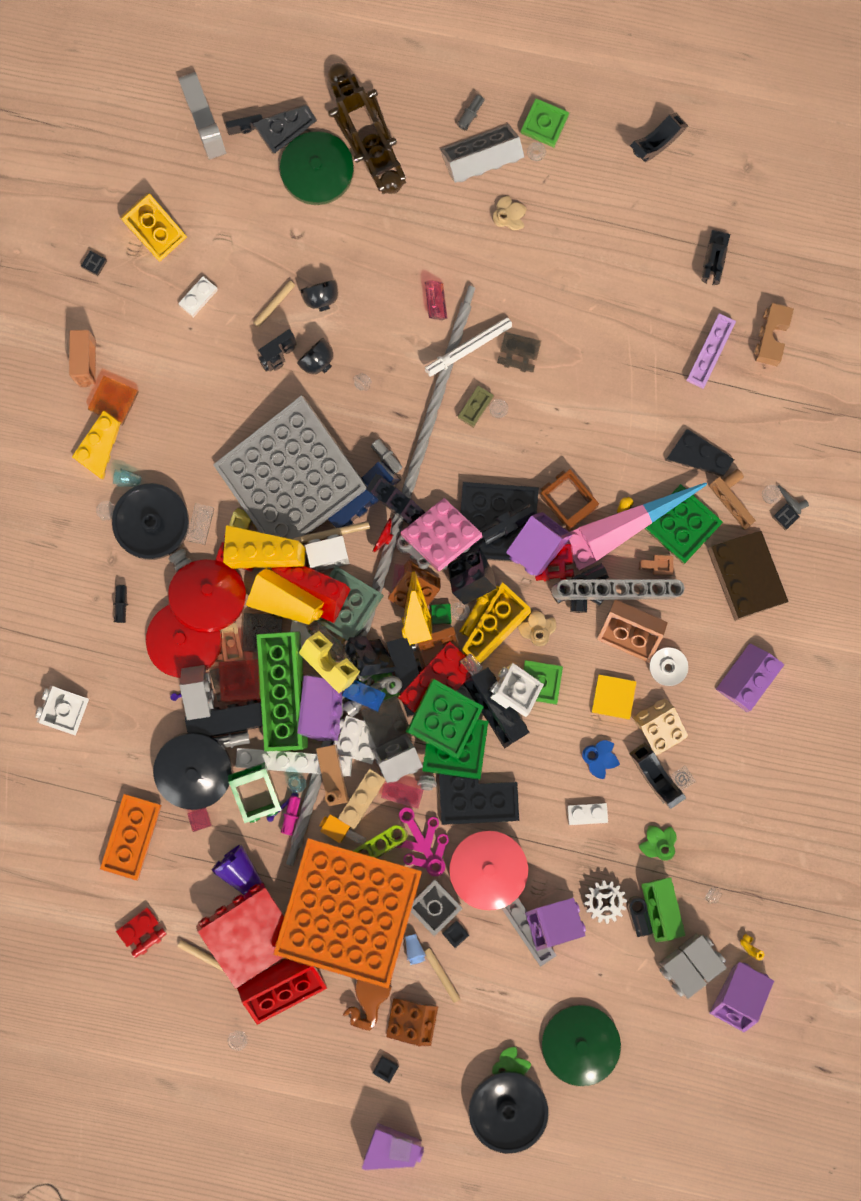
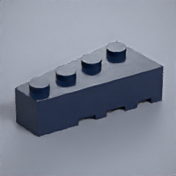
[328,461,401,528]

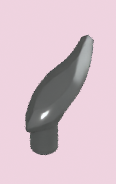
[777,485,809,514]

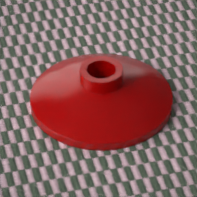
[372,518,394,553]

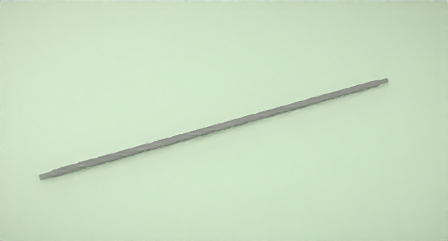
[286,286,475,866]

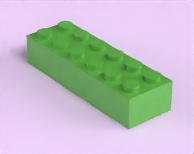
[257,631,308,752]

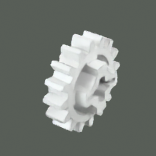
[584,880,627,924]

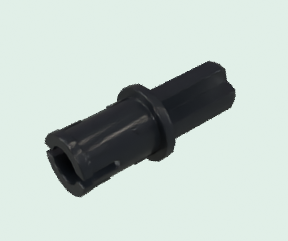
[113,585,128,623]

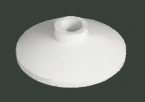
[650,648,688,686]

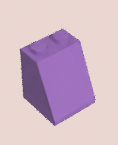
[506,512,572,576]
[525,898,586,951]
[709,962,774,1032]
[362,1123,424,1170]

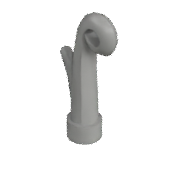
[343,676,402,717]

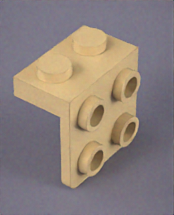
[633,698,688,755]

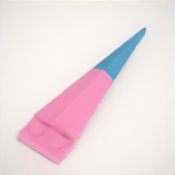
[566,483,707,571]

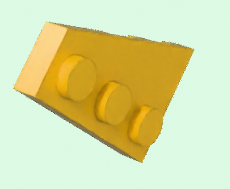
[72,411,121,479]

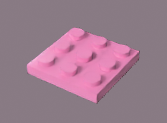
[401,498,482,572]

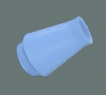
[405,934,426,965]

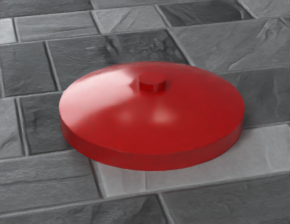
[168,559,246,632]
[146,605,222,678]

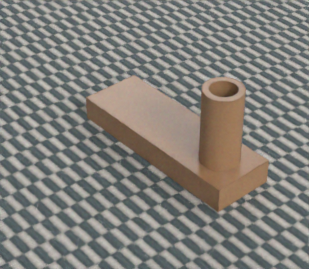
[709,469,756,530]
[316,744,349,806]

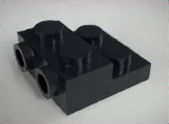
[258,329,297,372]
[344,636,396,676]

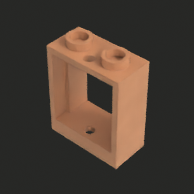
[69,330,96,387]

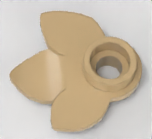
[493,196,526,230]
[518,610,556,646]

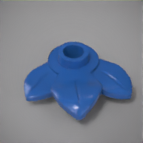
[582,740,620,779]

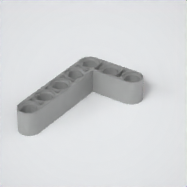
[178,72,226,160]

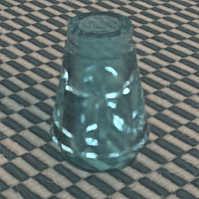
[113,468,142,487]
[287,774,306,793]

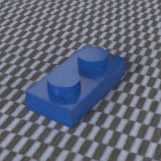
[342,680,386,712]

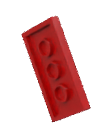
[398,641,478,713]

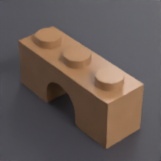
[754,303,794,366]

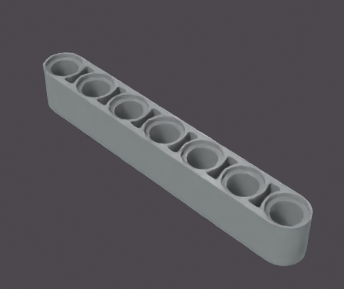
[552,579,685,600]

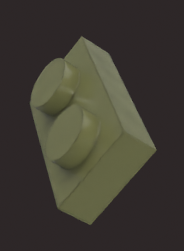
[458,385,494,428]

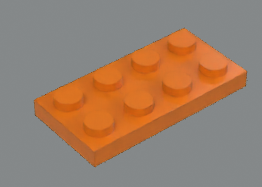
[100,794,162,881]

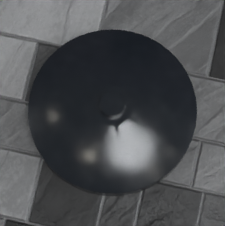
[112,483,189,560]
[153,732,232,810]
[468,1071,549,1154]

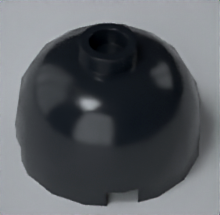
[300,280,339,312]
[297,338,334,375]

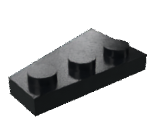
[251,104,317,154]
[666,429,735,476]

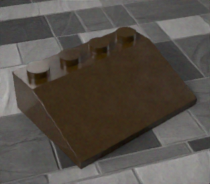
[708,531,789,621]

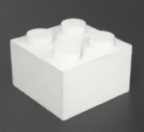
[305,534,350,572]

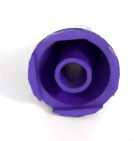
[212,845,263,895]

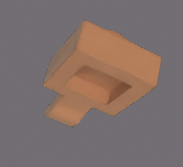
[639,555,673,576]

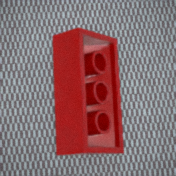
[271,566,351,623]
[237,959,327,1025]

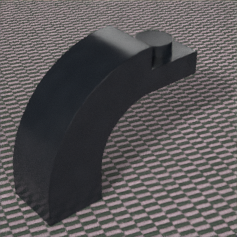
[630,113,688,162]
[629,743,686,809]

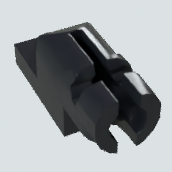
[701,230,730,285]

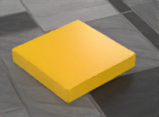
[591,675,636,720]

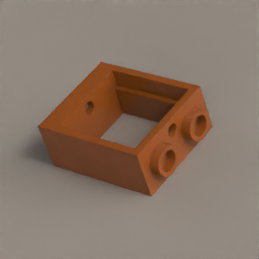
[540,469,599,531]

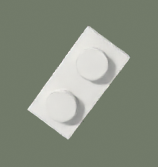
[178,276,218,317]
[567,803,608,825]

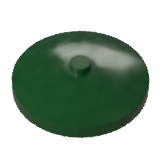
[280,131,354,205]
[541,1005,621,1086]

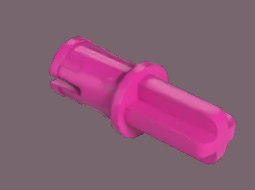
[280,796,300,835]

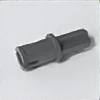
[457,94,485,131]

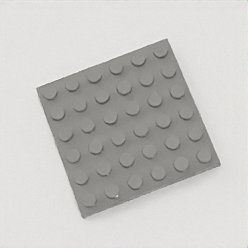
[213,395,367,540]

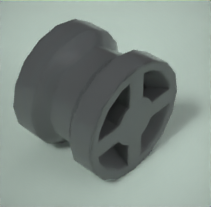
[168,549,192,572]

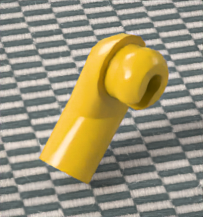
[617,497,633,513]
[740,934,764,960]

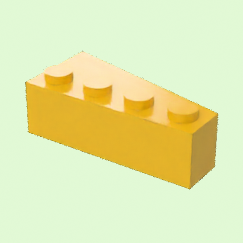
[223,525,305,569]
[462,582,531,667]

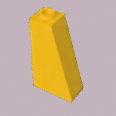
[246,568,324,625]

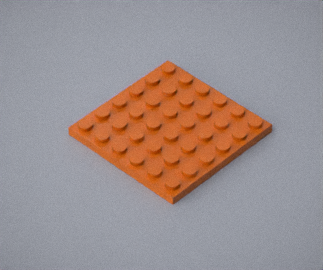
[273,838,422,989]

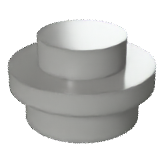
[417,775,437,791]

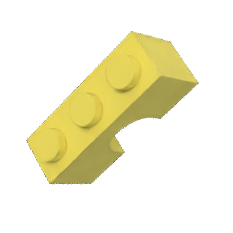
[299,631,360,693]

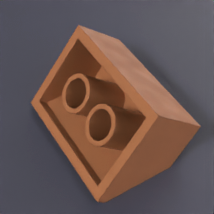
[597,600,668,663]

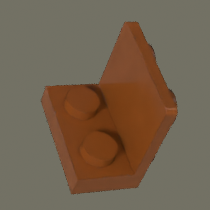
[388,560,441,609]
[417,627,461,667]
[386,998,438,1046]

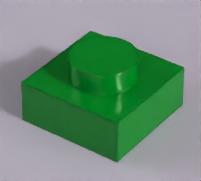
[431,604,452,625]

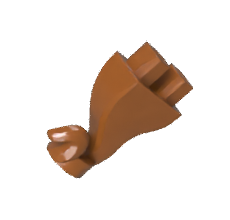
[343,979,392,1031]

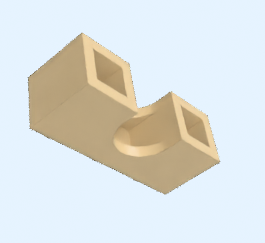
[338,769,386,829]

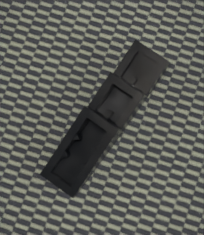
[366,473,426,525]

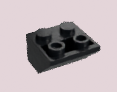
[448,548,497,605]

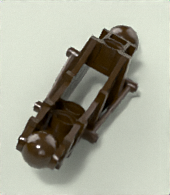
[328,63,406,194]

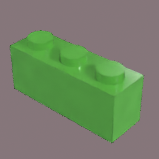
[641,877,685,942]

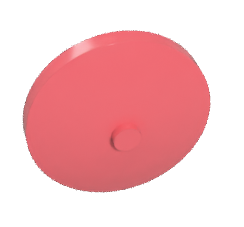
[449,831,528,910]

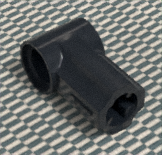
[627,896,653,937]

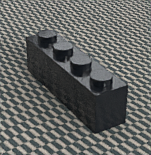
[386,637,422,718]
[463,667,530,749]
[184,700,263,737]

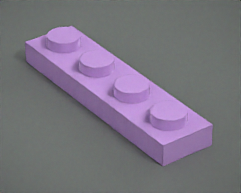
[686,313,736,389]

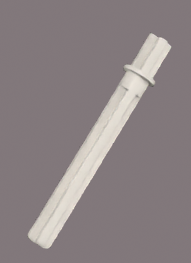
[425,318,512,377]

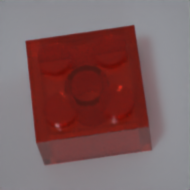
[219,659,261,702]

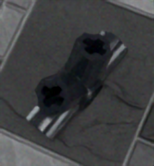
[550,563,609,613]

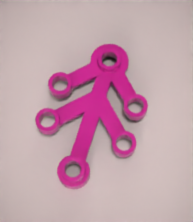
[395,808,449,877]

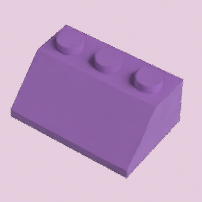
[716,643,785,712]
[297,676,344,741]

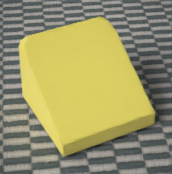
[229,508,252,530]

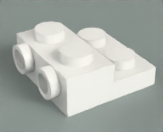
[490,663,544,717]
[35,686,89,735]
[333,716,384,764]

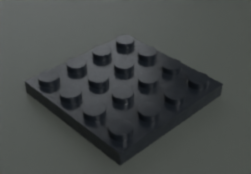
[457,482,539,562]

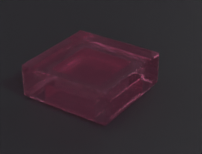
[187,807,212,832]

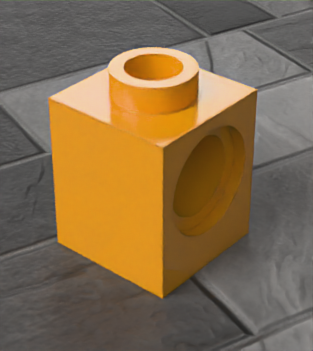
[319,814,350,843]

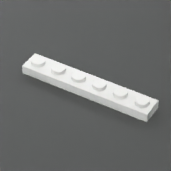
[236,748,352,776]

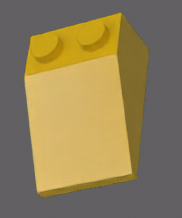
[119,193,187,262]
[401,571,432,645]

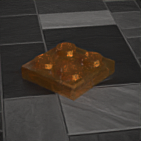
[88,376,139,426]

